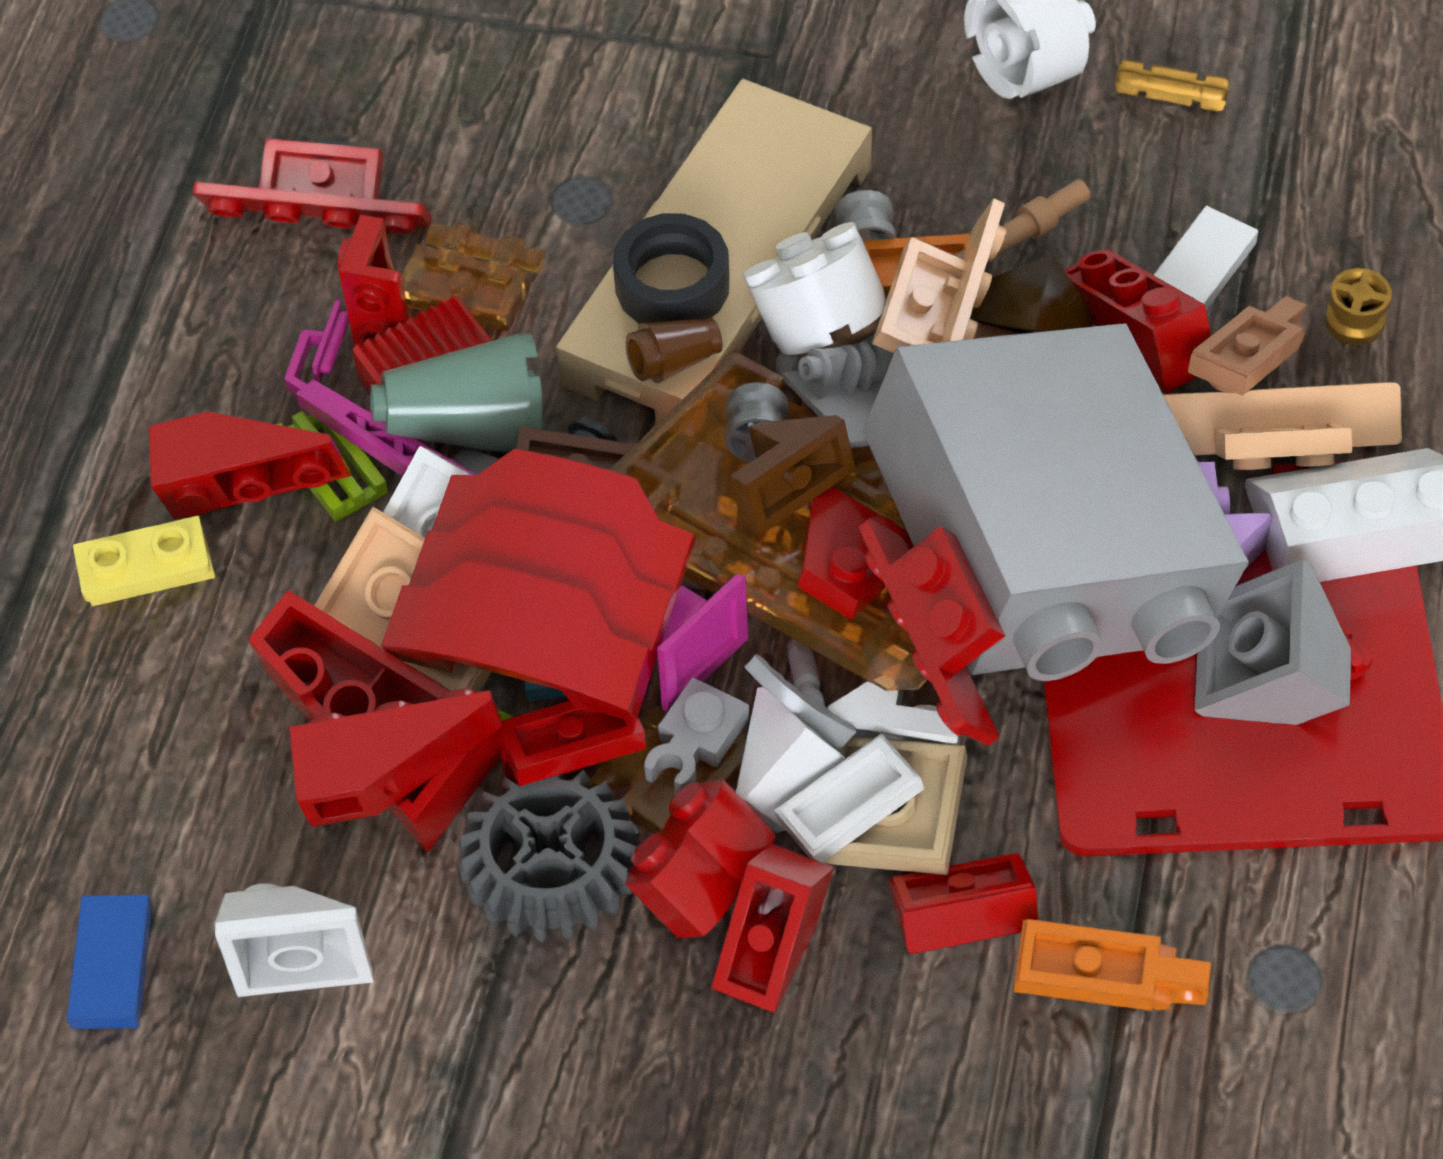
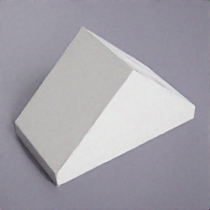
[736,687,846,833]

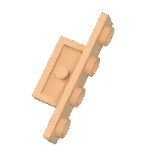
[872,198,1006,353]
[1163,382,1402,470]

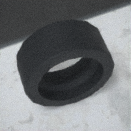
[613,213,730,324]

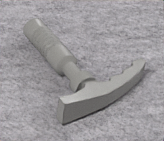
[745,637,856,751]

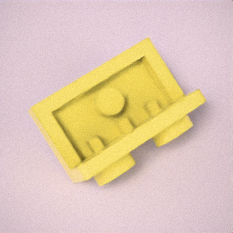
[73,516,216,606]

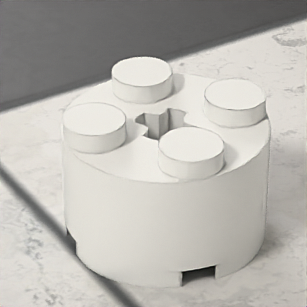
[964,0,1096,99]
[743,222,887,355]

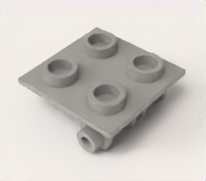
[781,342,894,448]

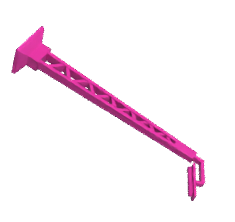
[285,300,748,713]

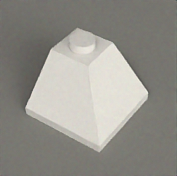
[215,884,373,997]

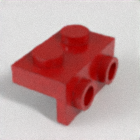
[338,215,409,346]

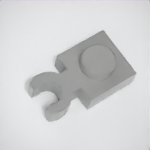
[644,677,750,795]

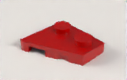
[797,486,914,620]

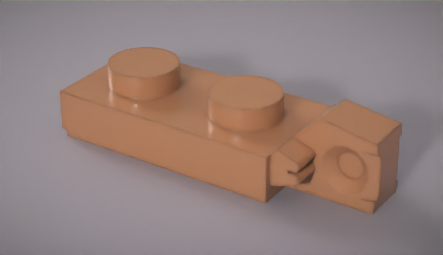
[1187,296,1307,396]

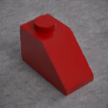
[711,844,834,1013]

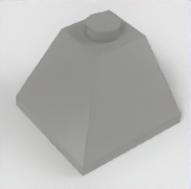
[1195,559,1351,725]

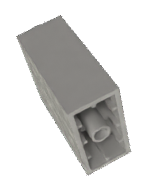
[863,323,1249,681]

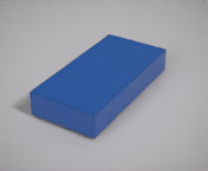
[67,895,153,1029]

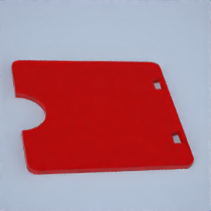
[1043,462,1443,856]

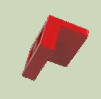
[498,701,646,787]

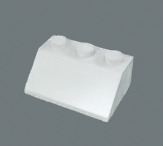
[1245,448,1443,582]

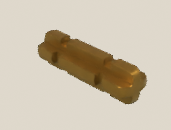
[1115,59,1229,112]

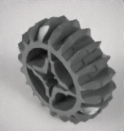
[458,770,639,944]

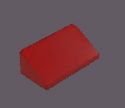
[889,853,1039,954]

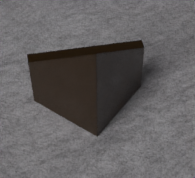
[970,255,1095,334]

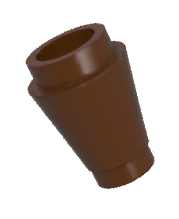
[625,317,723,383]

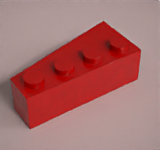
[248,590,501,852]

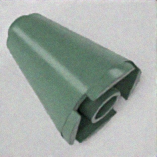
[370,333,542,454]

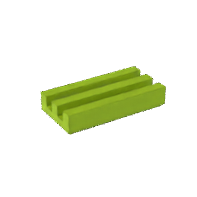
[277,411,388,523]

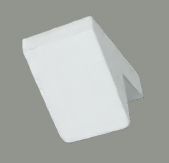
[828,662,960,745]

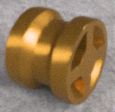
[1325,268,1392,346]

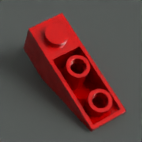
[1064,249,1211,393]
[149,411,351,520]
[289,689,502,827]

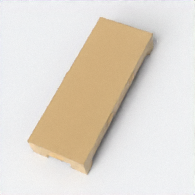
[556,79,872,441]

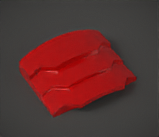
[381,449,696,722]

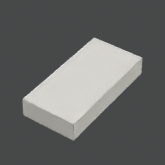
[1154,206,1258,311]
[774,733,924,863]

